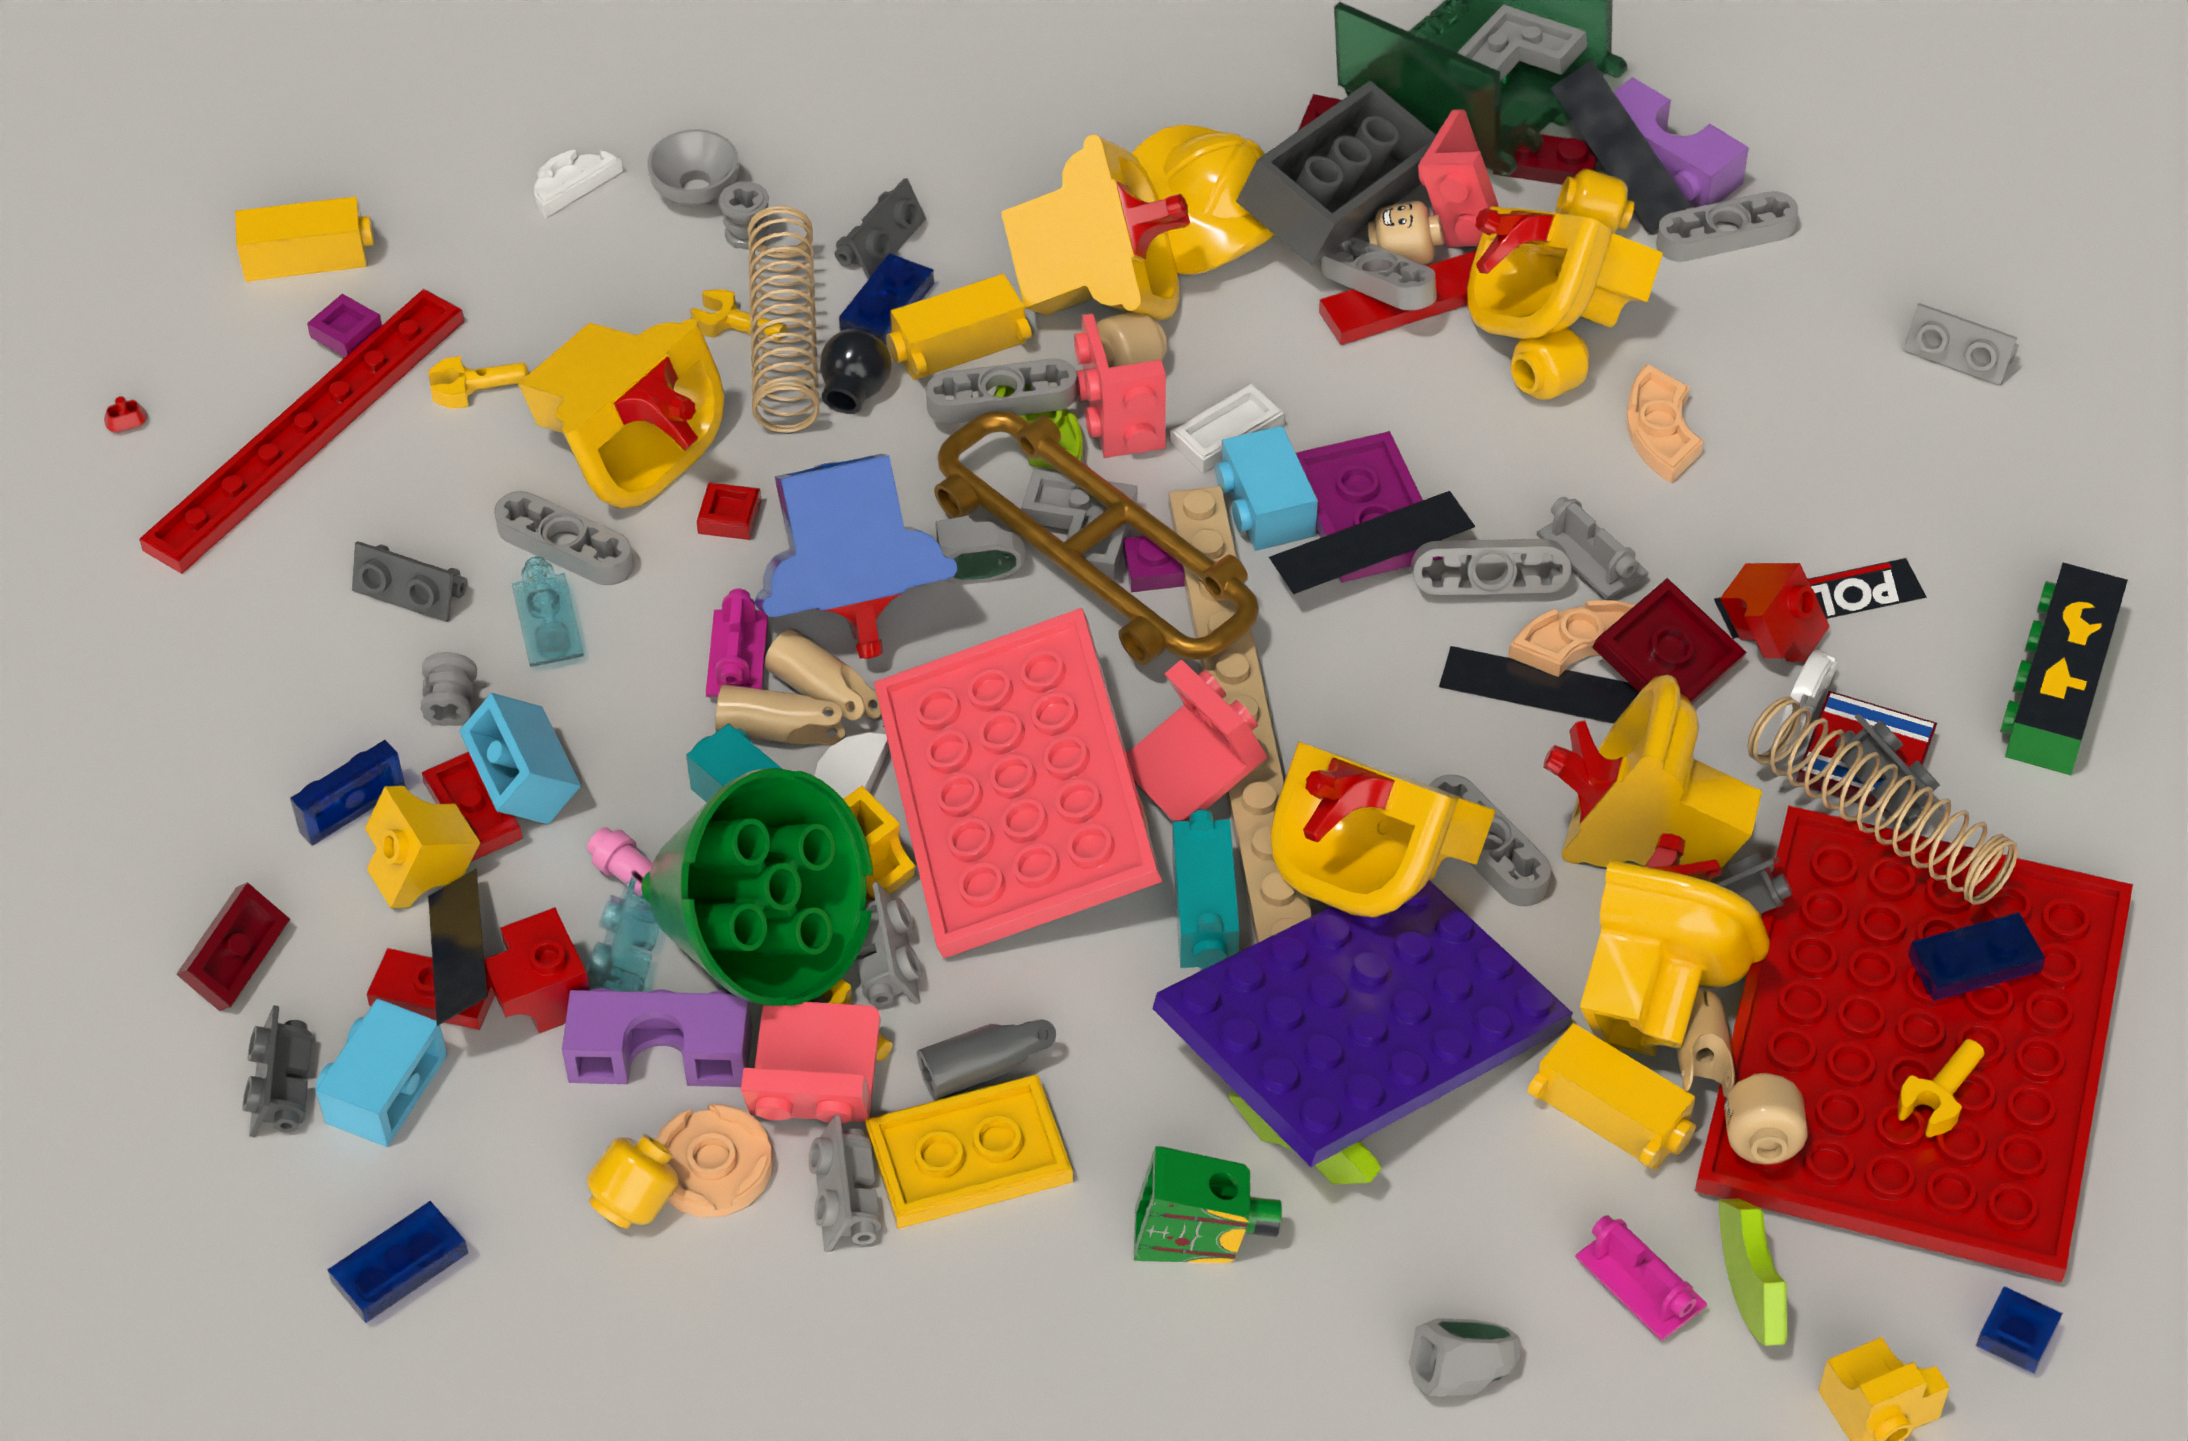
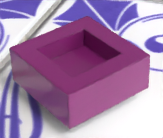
[307,294,382,357]
[1123,536,1185,592]

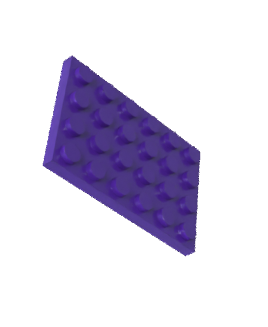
[1152,880,1573,1167]

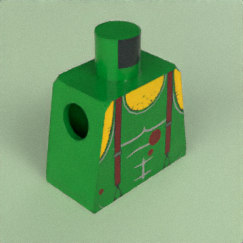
[1134,1146,1282,1263]

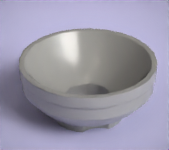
[647,129,739,207]

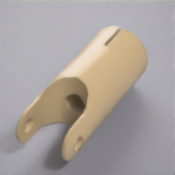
[765,629,882,720]
[715,684,845,745]
[1676,989,1735,1098]

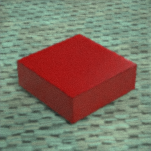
[696,482,762,540]

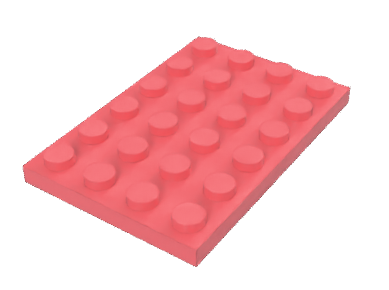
[874,608,1163,959]

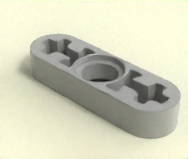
[1656,191,1798,262]
[1321,237,1437,310]
[926,359,1077,424]
[494,491,633,585]
[1411,539,1571,596]
[1429,774,1551,906]

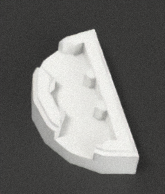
[534,150,623,219]
[1778,650,1837,745]
[815,732,889,799]

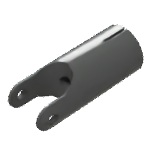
[917,1019,1056,1100]

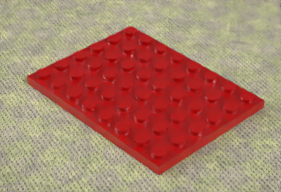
[1695,805,2133,1283]

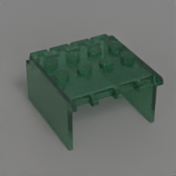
[1334,0,1628,176]

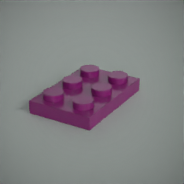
[1296,431,1443,583]

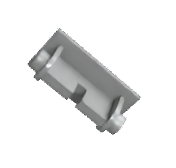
[1903,303,2019,386]
[1536,496,1649,600]
[857,881,922,1007]
[809,1115,881,1252]

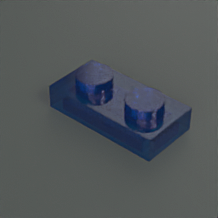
[839,253,934,345]
[290,740,406,846]
[1908,912,2045,1001]
[327,1200,469,1323]

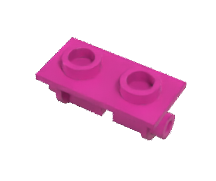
[705,588,768,697]
[1575,1215,1707,1341]

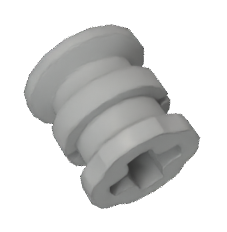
[719,182,770,250]
[421,652,477,726]

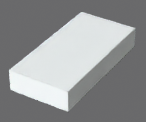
[1170,383,1285,473]

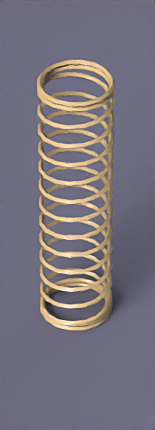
[748,206,820,433]
[1747,697,2018,905]

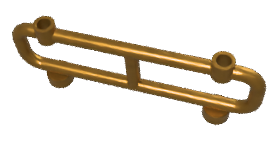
[934,411,1259,665]

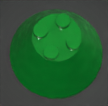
[641,768,873,1006]

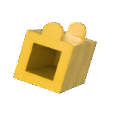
[235,196,374,282]
[886,273,1032,380]
[1527,1023,1696,1170]

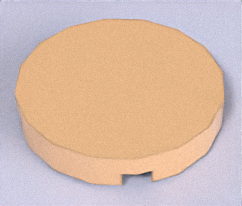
[656,1104,772,1218]

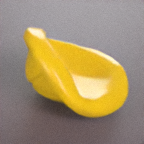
[1131,125,1275,275]

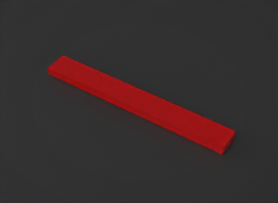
[139,289,464,574]

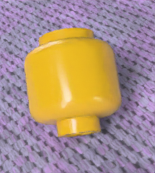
[1556,169,1634,234]
[1510,328,1589,400]
[587,1134,678,1229]

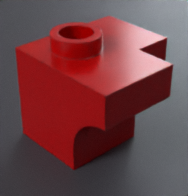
[1720,563,1830,662]
[484,907,590,1034]

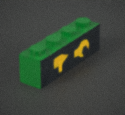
[2000,562,2128,776]

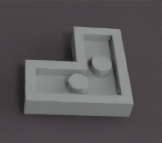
[1451,5,1587,89]
[1021,469,1137,579]

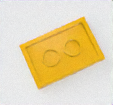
[864,1074,1073,1229]

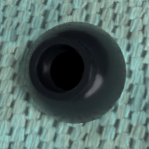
[820,328,891,414]

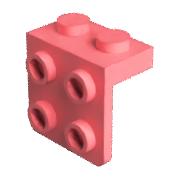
[1418,109,1499,247]
[1074,313,1166,458]
[1126,659,1268,822]
[741,1002,881,1124]

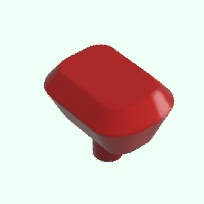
[104,396,147,433]

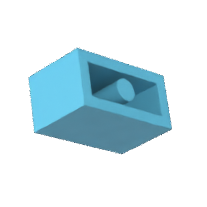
[1215,425,1318,551]
[459,692,581,824]
[316,999,447,1147]

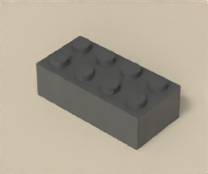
[1236,81,1436,265]

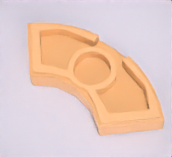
[1627,363,1704,483]
[1508,600,1636,677]

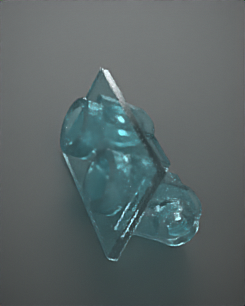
[511,556,584,667]
[586,877,660,992]

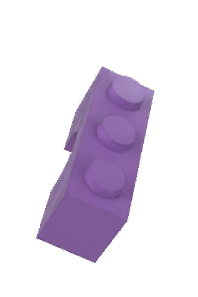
[1614,77,1749,207]
[562,988,753,1087]

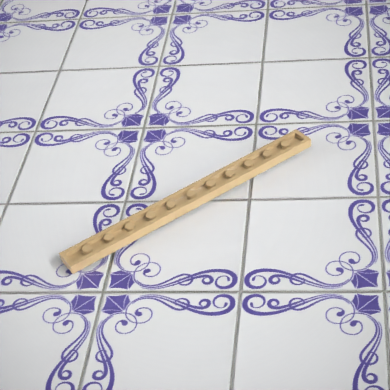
[1169,486,1312,943]

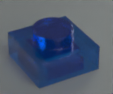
[1976,1286,2063,1374]

